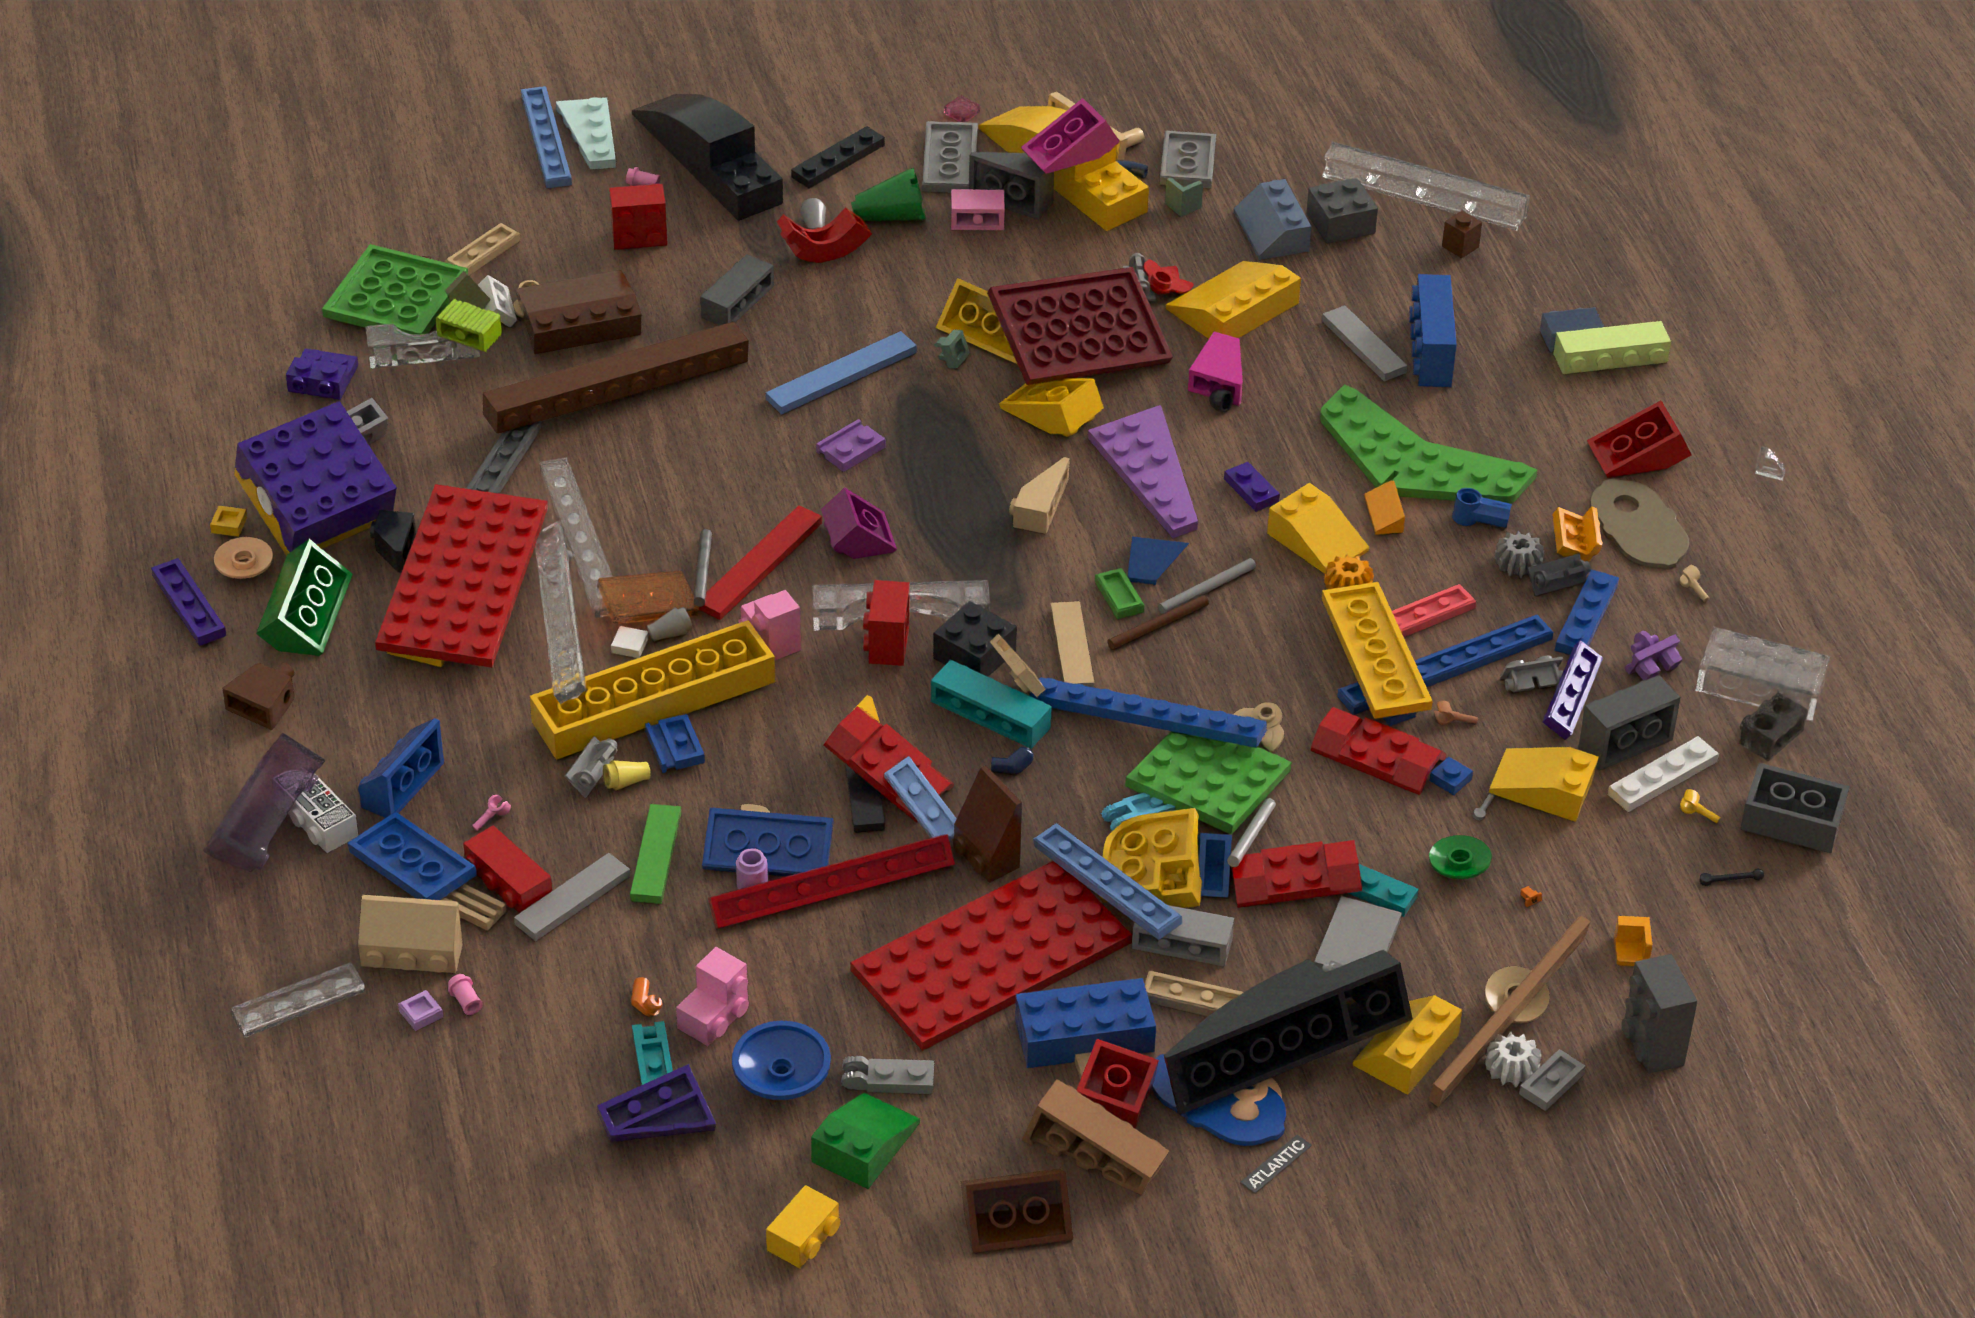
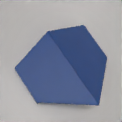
[1128,537,1189,585]
[1198,833,1232,897]

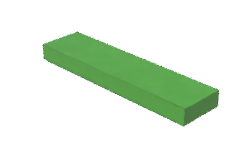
[630,804,681,904]

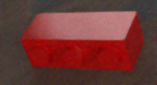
[463,825,552,913]

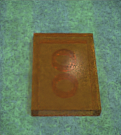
[597,570,699,624]

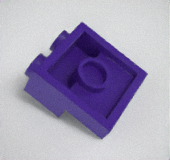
[286,348,358,400]

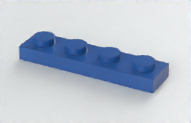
[1555,569,1619,655]

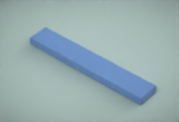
[521,86,572,188]
[766,331,917,415]
[1033,823,1182,940]

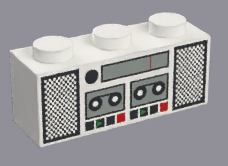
[272,763,358,853]

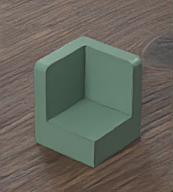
[1165,178,1203,217]

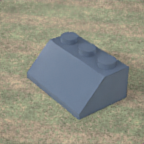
[1234,179,1311,260]

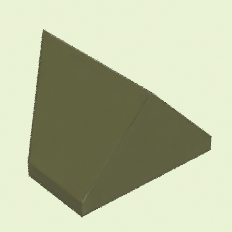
[445,271,491,309]

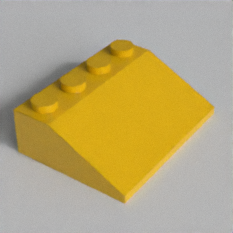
[1165,261,1301,339]

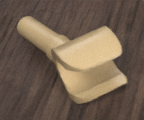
[1680,565,1710,602]

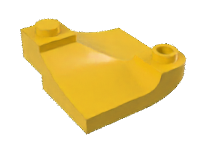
[1099,808,1202,908]

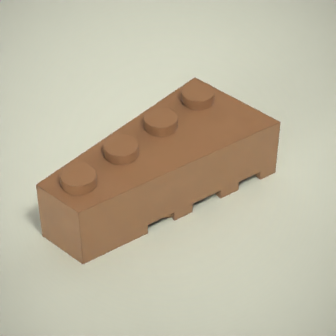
[1022,1079,1169,1195]

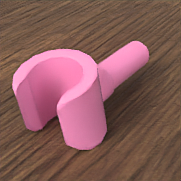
[472,795,511,831]

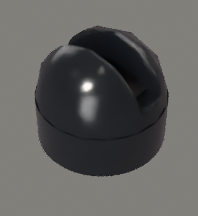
[1209,389,1233,412]

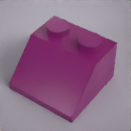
[821,487,897,559]

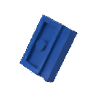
[645,714,705,773]

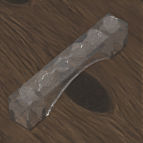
[812,580,990,631]

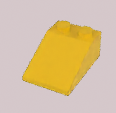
[999,378,1104,436]
[1267,483,1369,574]
[1488,747,1599,822]

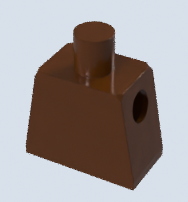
[222,662,295,730]

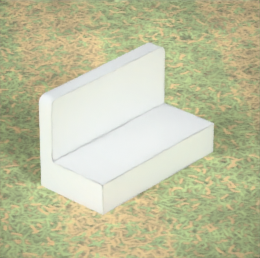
[478,275,517,327]

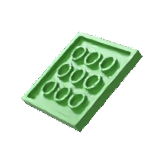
[322,244,468,342]
[1125,731,1292,835]

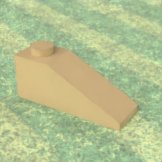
[1009,457,1069,534]

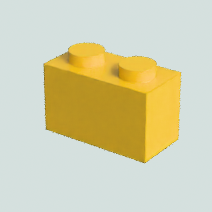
[766,1185,841,1268]

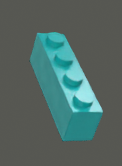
[931,660,1052,749]

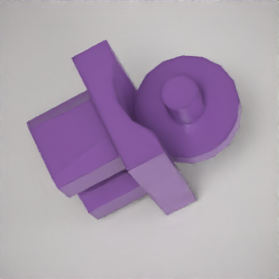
[1624,631,1682,680]

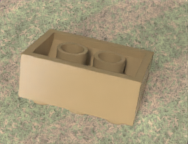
[358,895,463,973]

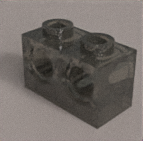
[1739,692,1808,761]

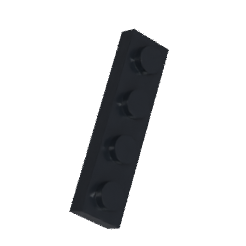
[791,126,885,189]

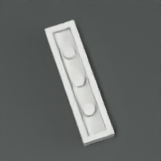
[1607,736,1719,812]

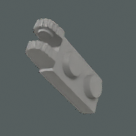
[841,1056,934,1094]

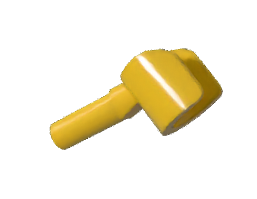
[1680,789,1721,824]

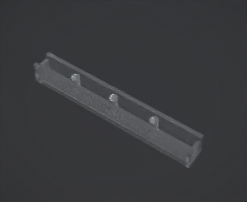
[1323,141,1530,231]

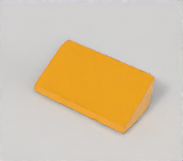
[1364,480,1405,535]

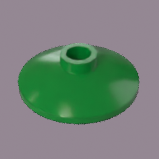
[1429,835,1492,879]

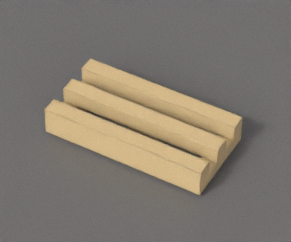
[441,884,506,931]

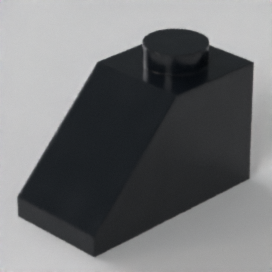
[370,510,416,573]

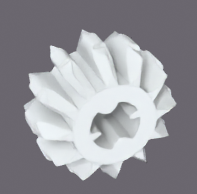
[1485,1031,1541,1087]

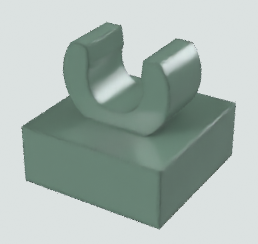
[934,330,970,368]

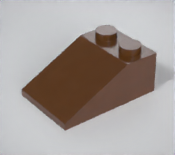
[952,765,1022,883]

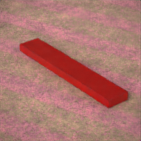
[697,505,822,620]

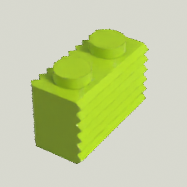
[436,299,502,352]

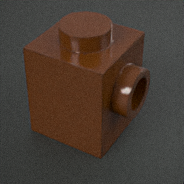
[1442,210,1482,258]

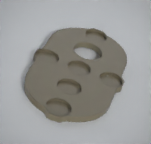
[1590,478,1689,569]

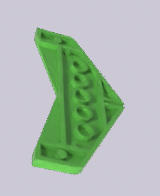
[1320,384,1537,504]

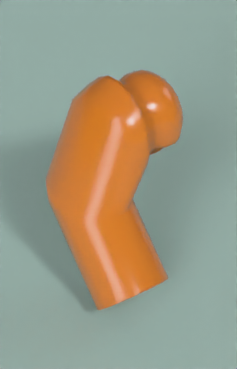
[631,977,663,1017]

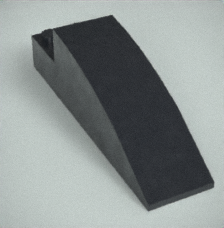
[632,94,783,221]
[1164,950,1413,1115]

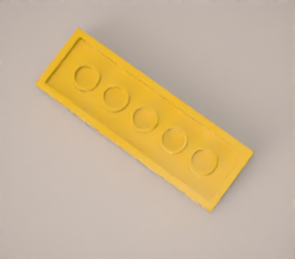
[1322,582,1433,719]

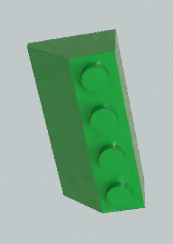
[256,539,353,656]

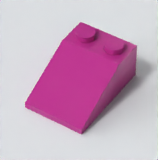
[1021,98,1120,174]

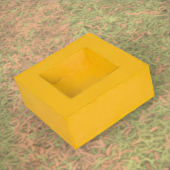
[210,506,247,537]

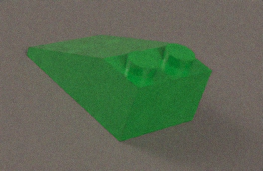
[811,1093,920,1189]

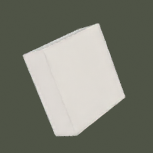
[611,626,649,658]

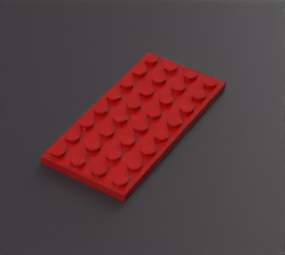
[375,484,548,668]
[850,861,1132,1051]

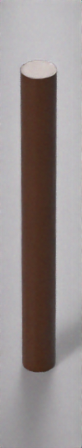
[1107,595,1209,650]

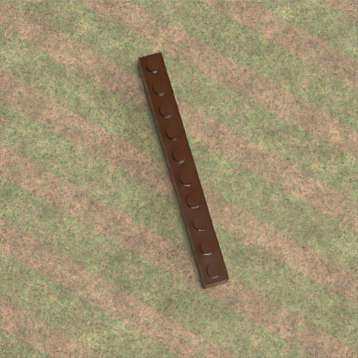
[483,322,749,434]

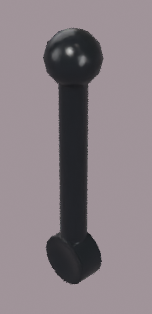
[1699,868,1764,886]

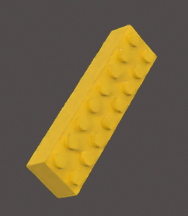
[530,620,775,760]

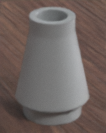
[800,198,826,229]
[647,607,693,642]

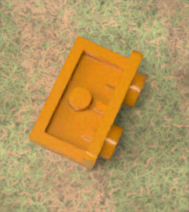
[1552,506,1603,562]

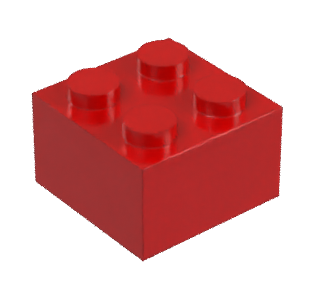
[609,184,667,250]
[863,580,910,666]
[1076,1039,1159,1129]

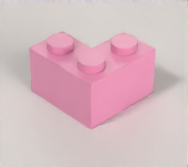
[739,590,801,660]
[676,947,749,1046]

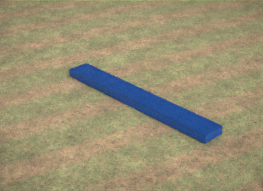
[1337,615,1554,715]

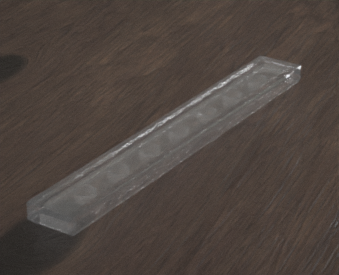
[539,457,624,618]

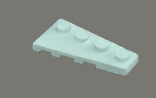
[556,97,616,170]

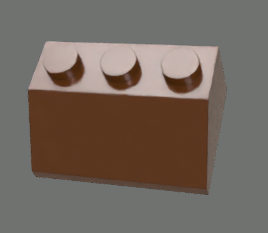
[960,1168,1073,1253]

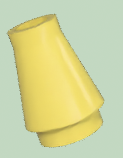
[603,760,650,791]

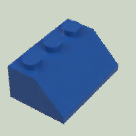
[358,718,444,818]

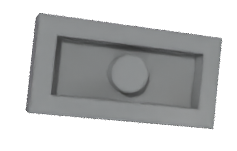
[1519,1049,1586,1111]

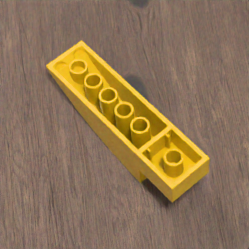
[978,106,1149,231]

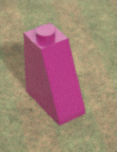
[1188,331,1243,406]

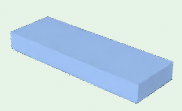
[884,756,957,841]

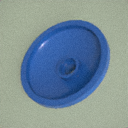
[732,1021,831,1100]

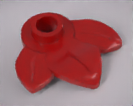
[1143,259,1194,294]

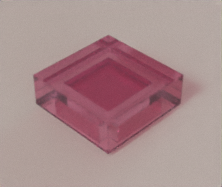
[944,95,980,122]

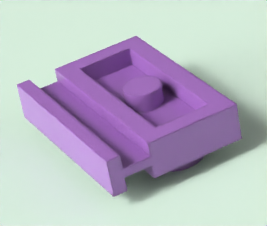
[816,419,886,472]

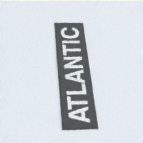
[1240,1135,1312,1193]

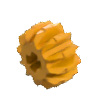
[1324,554,1374,589]

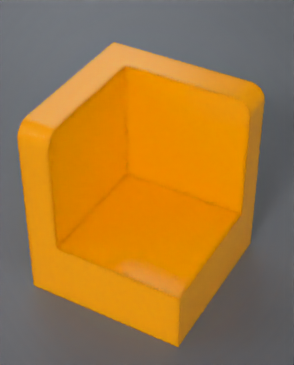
[1614,916,1652,966]

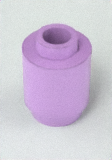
[736,848,768,889]

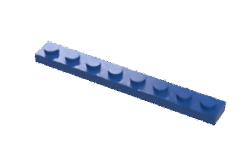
[1029,677,1267,748]

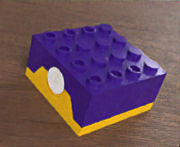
[234,401,397,556]

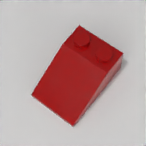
[1587,400,1692,478]

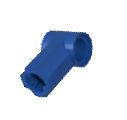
[1452,488,1512,528]

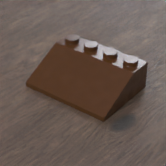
[516,270,642,354]

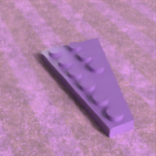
[1088,405,1198,538]

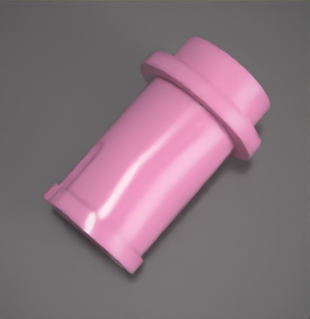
[626,167,661,186]
[448,974,483,1015]

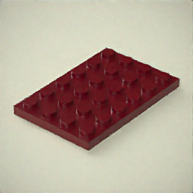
[987,267,1173,385]

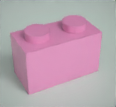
[951,189,1005,230]

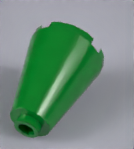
[851,168,926,221]

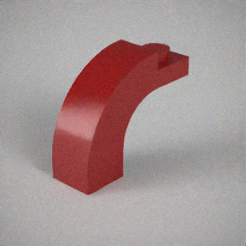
[776,207,872,263]

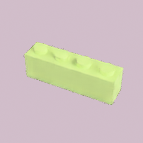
[1553,321,1671,374]

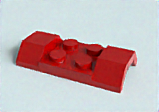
[824,706,954,823]
[1311,707,1446,795]
[1231,840,1362,908]

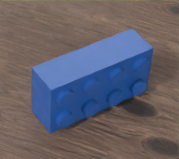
[1409,274,1457,387]
[1015,978,1156,1068]

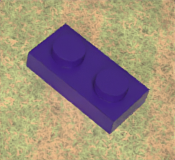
[1224,462,1280,512]

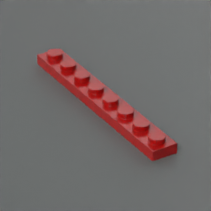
[708,834,955,928]

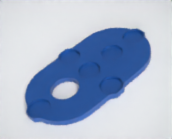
[1152,1054,1286,1146]

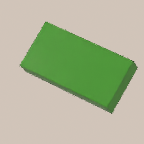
[1095,568,1144,619]

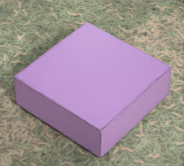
[398,990,443,1031]

